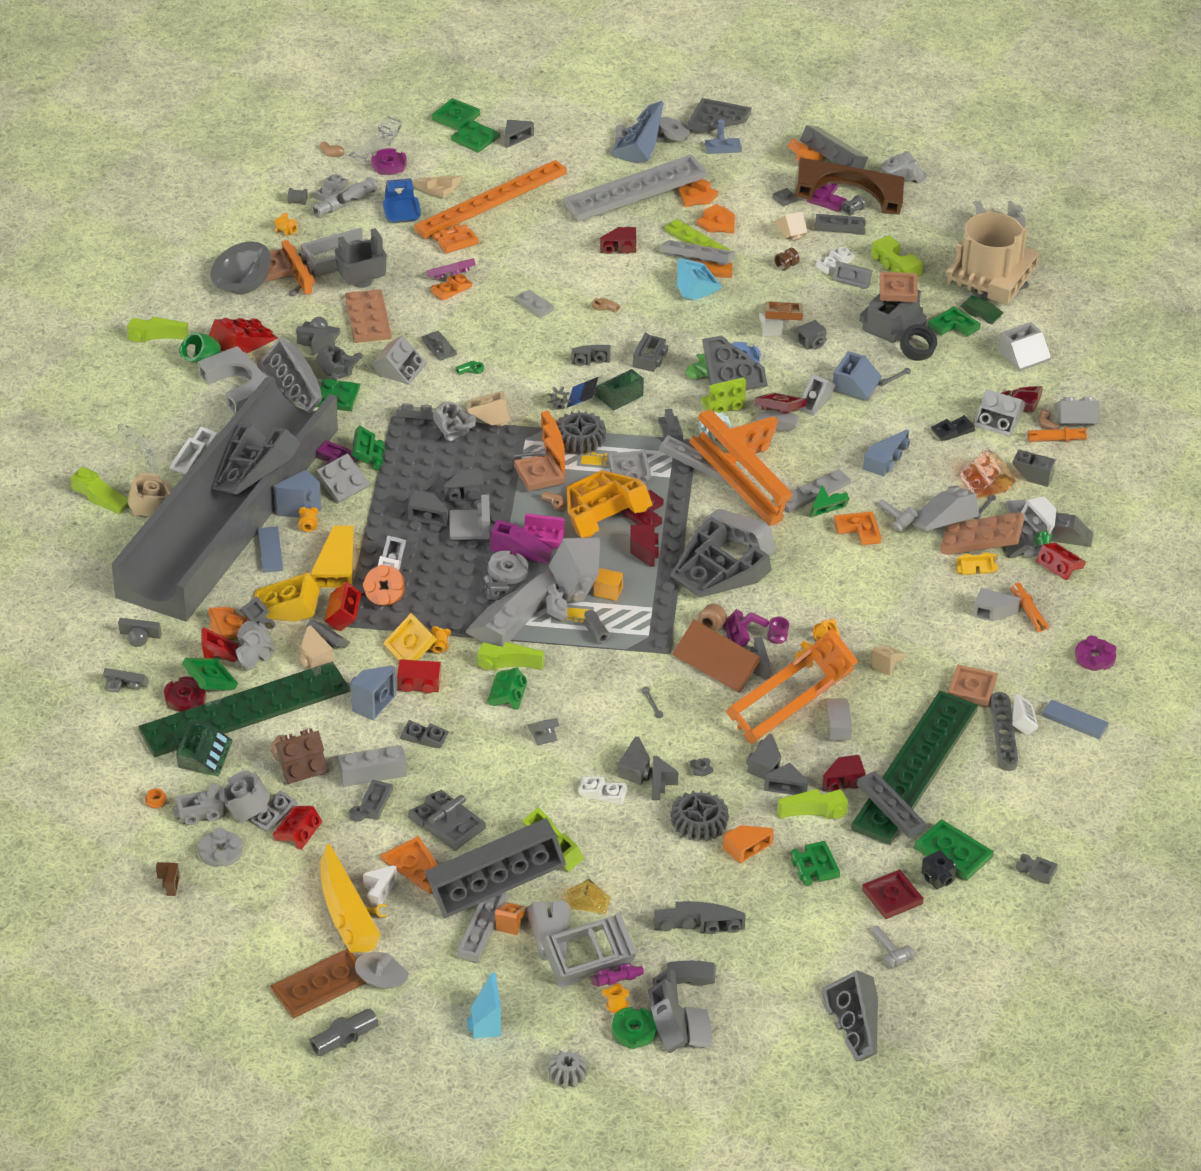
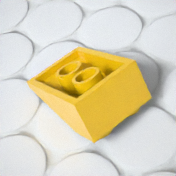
[253,572,320,622]

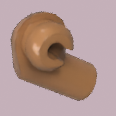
[320,141,344,157]
[1038,409,1060,430]
[541,491,565,511]

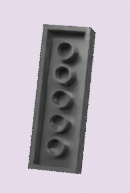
[424,818,567,919]

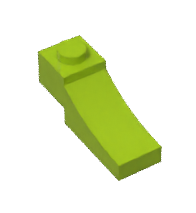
[127,316,189,343]
[70,466,129,514]
[477,642,545,671]
[777,789,848,820]

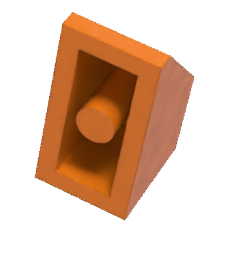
[723,825,774,864]

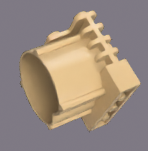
[946,210,1039,305]

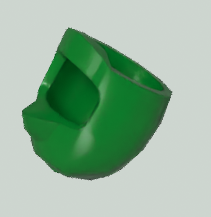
[179,332,221,364]

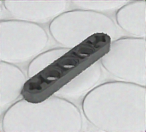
[990,692,1018,771]

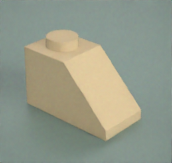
[774,211,807,241]
[300,626,334,669]

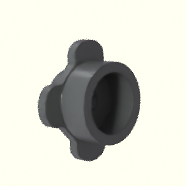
[690,758,713,777]

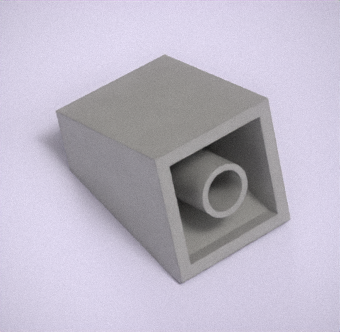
[549,538,600,602]

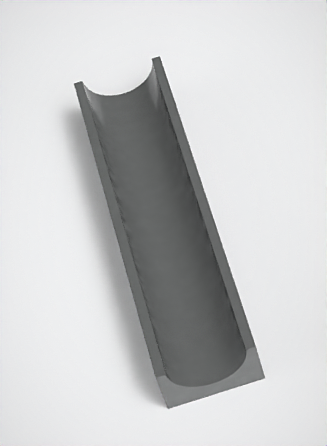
[112,375,338,622]

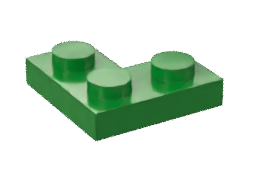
[928,306,981,337]

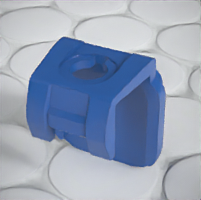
[383,178,421,223]

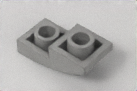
[314,174,348,201]
[756,411,799,432]
[251,790,298,832]
[684,1007,712,1048]

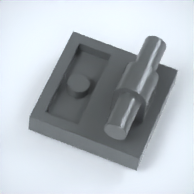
[424,795,486,851]

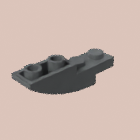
[654,901,746,934]
[648,968,688,1053]

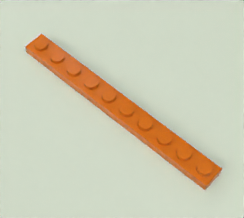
[414,160,567,239]

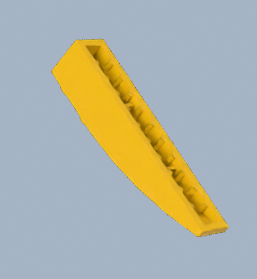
[320,844,381,953]

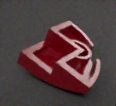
[1001,386,1043,412]

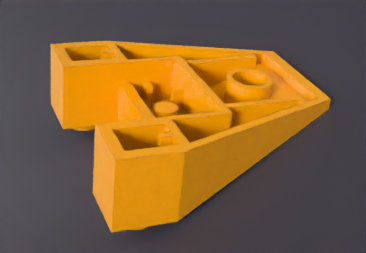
[567,470,653,538]

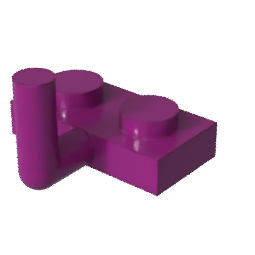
[724,609,769,647]

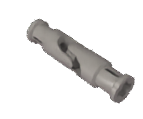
[311,177,377,219]

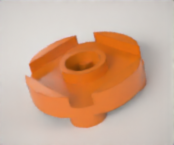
[363,564,405,606]

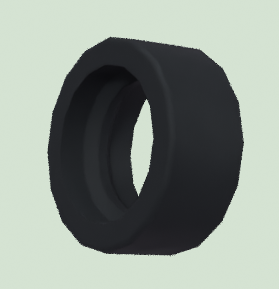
[900,324,937,361]

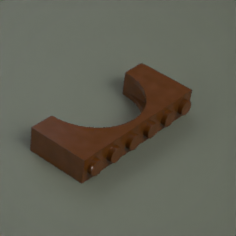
[794,157,904,215]

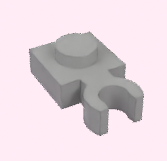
[546,583,567,621]

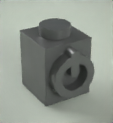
[796,320,827,350]

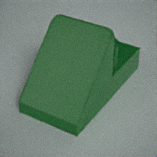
[809,485,850,517]

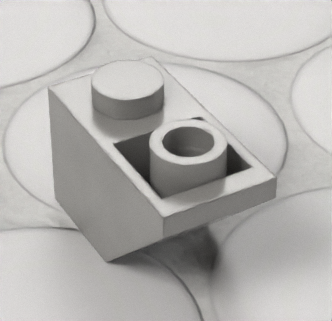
[973,588,1020,622]

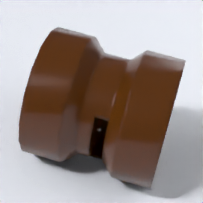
[774,248,800,271]

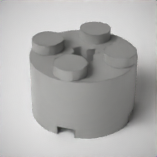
[219,771,270,823]

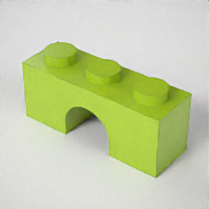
[871,235,923,277]
[522,807,585,873]

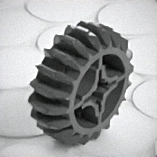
[556,411,606,454]
[670,790,729,842]

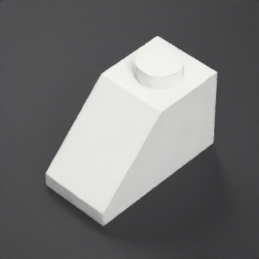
[1022,496,1056,534]

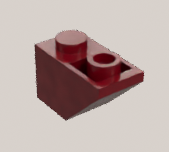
[600,227,637,254]
[630,525,659,567]
[822,755,866,792]

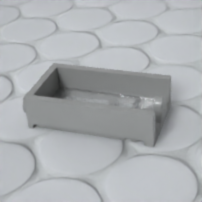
[299,228,369,277]

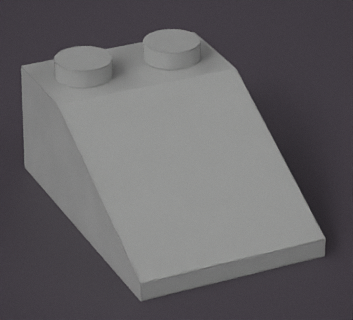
[910,486,979,531]

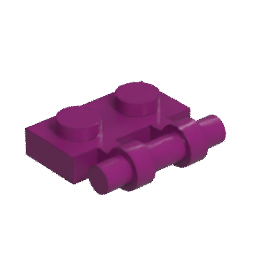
[590,962,644,987]

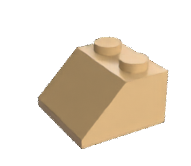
[467,390,511,427]

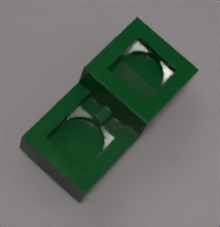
[960,295,1004,325]

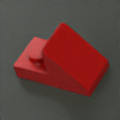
[201,627,238,662]

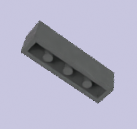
[799,125,869,169]

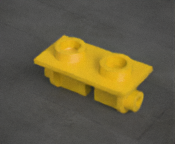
[955,552,998,575]

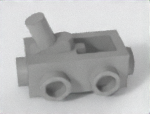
[173,783,227,825]

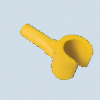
[366,904,388,917]

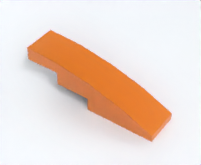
[541,410,565,476]

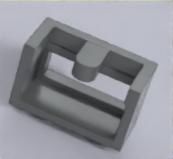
[633,332,668,372]

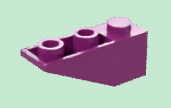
[490,520,553,565]

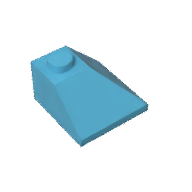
[677,258,722,300]
[467,973,501,1039]

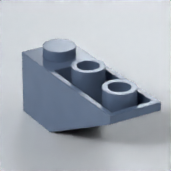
[863,429,911,476]

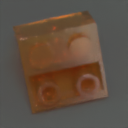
[959,448,1016,499]

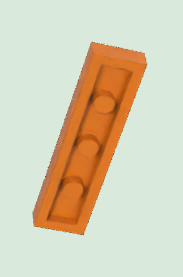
[281,240,314,295]

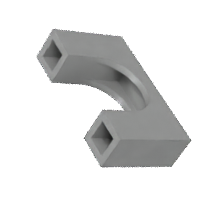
[198,346,267,414]

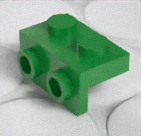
[487,667,527,710]

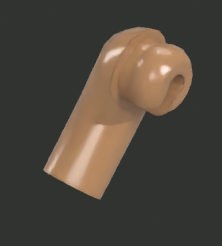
[592,298,620,313]

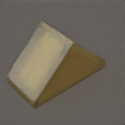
[564,879,611,915]

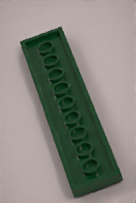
[138,661,350,758]
[851,691,978,845]

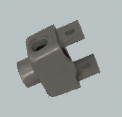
[334,228,387,288]

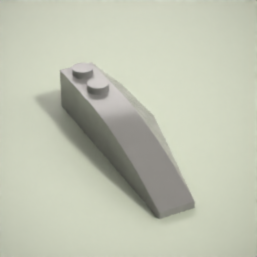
[257,336,322,413]
[466,569,559,647]

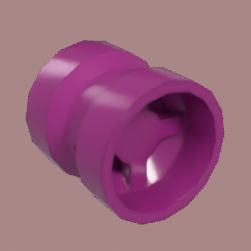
[767,616,790,644]

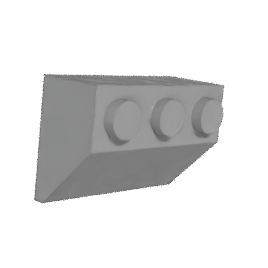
[335,745,407,787]

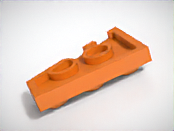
[380,836,438,894]

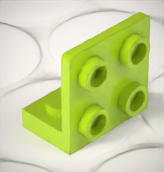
[701,377,746,413]

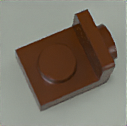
[156,862,180,896]

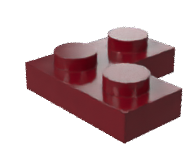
[621,489,664,528]

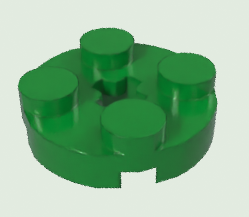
[611,1007,657,1049]

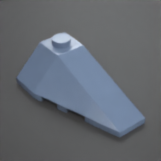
[610,101,664,163]

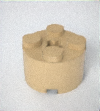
[127,473,171,517]

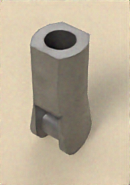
[583,610,610,644]

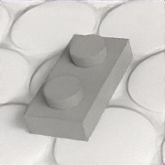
[516,290,554,318]

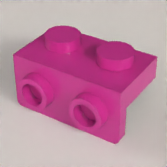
[523,513,565,549]

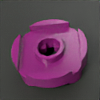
[371,148,407,175]
[1075,635,1117,671]

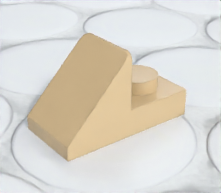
[872,646,906,676]

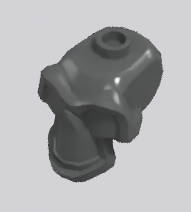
[316,345,363,380]

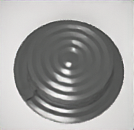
[210,241,271,294]

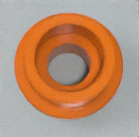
[145,788,167,808]

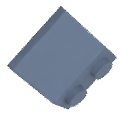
[273,470,321,518]
[350,665,396,720]

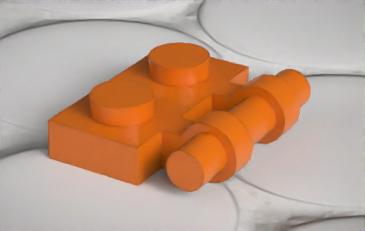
[432,224,478,254]

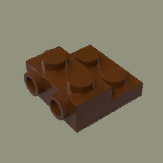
[275,728,329,784]

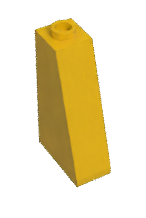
[311,525,354,588]

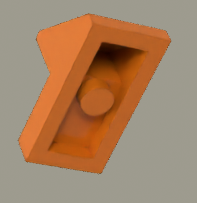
[495,902,528,935]

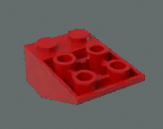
[209,318,278,354]

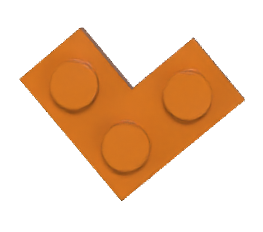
[833,511,882,545]

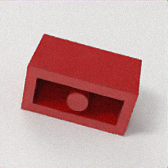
[324,582,362,631]
[397,659,441,693]

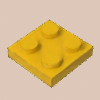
[383,613,437,660]

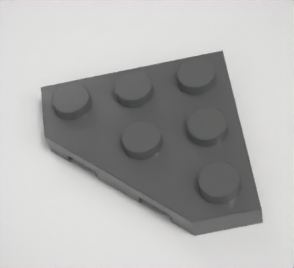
[687,98,752,132]
[702,336,768,389]

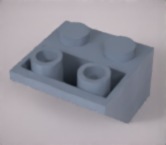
[833,351,882,401]

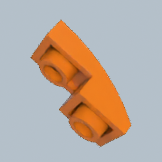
[430,274,473,300]

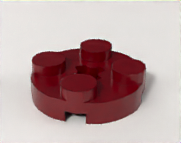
[164,677,207,712]

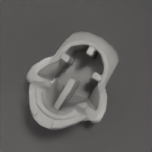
[881,151,927,184]
[433,402,476,442]
[236,621,275,671]

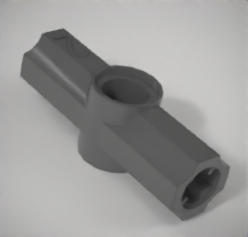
[309,1008,379,1057]

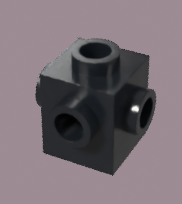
[921,850,956,890]

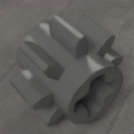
[547,386,571,409]

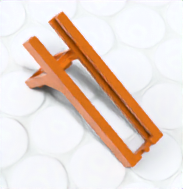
[689,409,793,526]
[725,628,859,744]

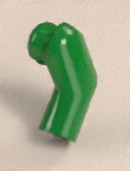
[455,361,484,375]

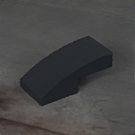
[931,415,975,441]

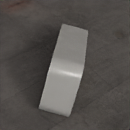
[703,509,776,557]

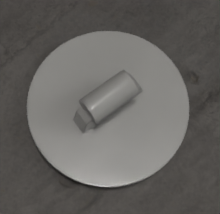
[355,952,409,988]

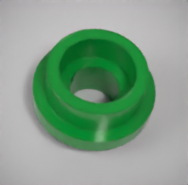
[1033,530,1053,545]

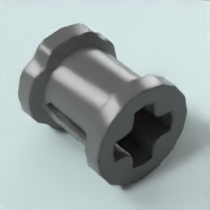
[288,187,308,205]
[842,195,865,216]

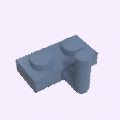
[705,119,742,154]

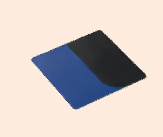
[567,377,599,408]

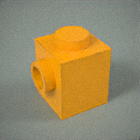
[592,568,623,601]

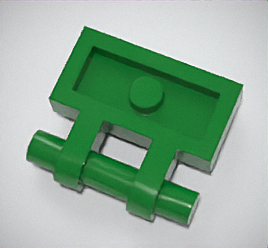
[351,425,385,471]
[790,841,840,886]

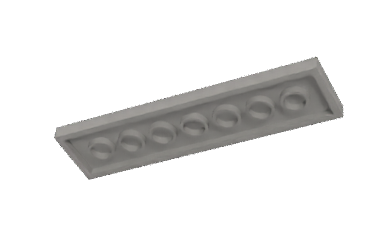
[563,154,707,221]

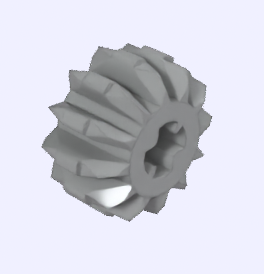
[548,1049,588,1088]

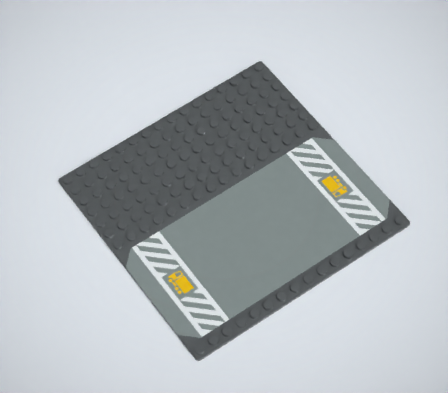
[347,416,694,654]

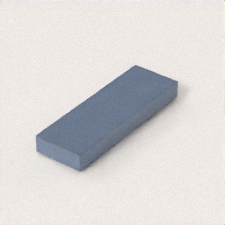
[258,526,283,573]
[1042,699,1109,740]

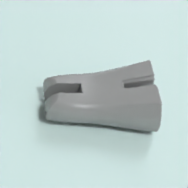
[526,900,571,960]

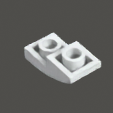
[815,247,855,275]
[578,777,627,804]

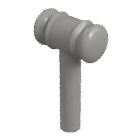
[878,499,918,532]
[871,926,915,969]

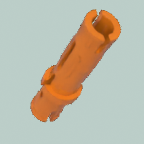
[1028,427,1087,442]
[1010,582,1049,632]

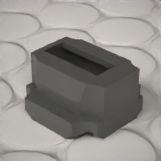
[859,289,927,343]

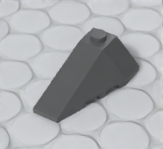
[822,970,878,1062]

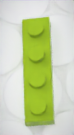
[664,219,730,251]

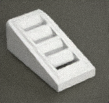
[1012,693,1038,735]

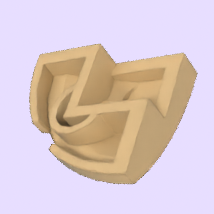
[412,175,461,197]

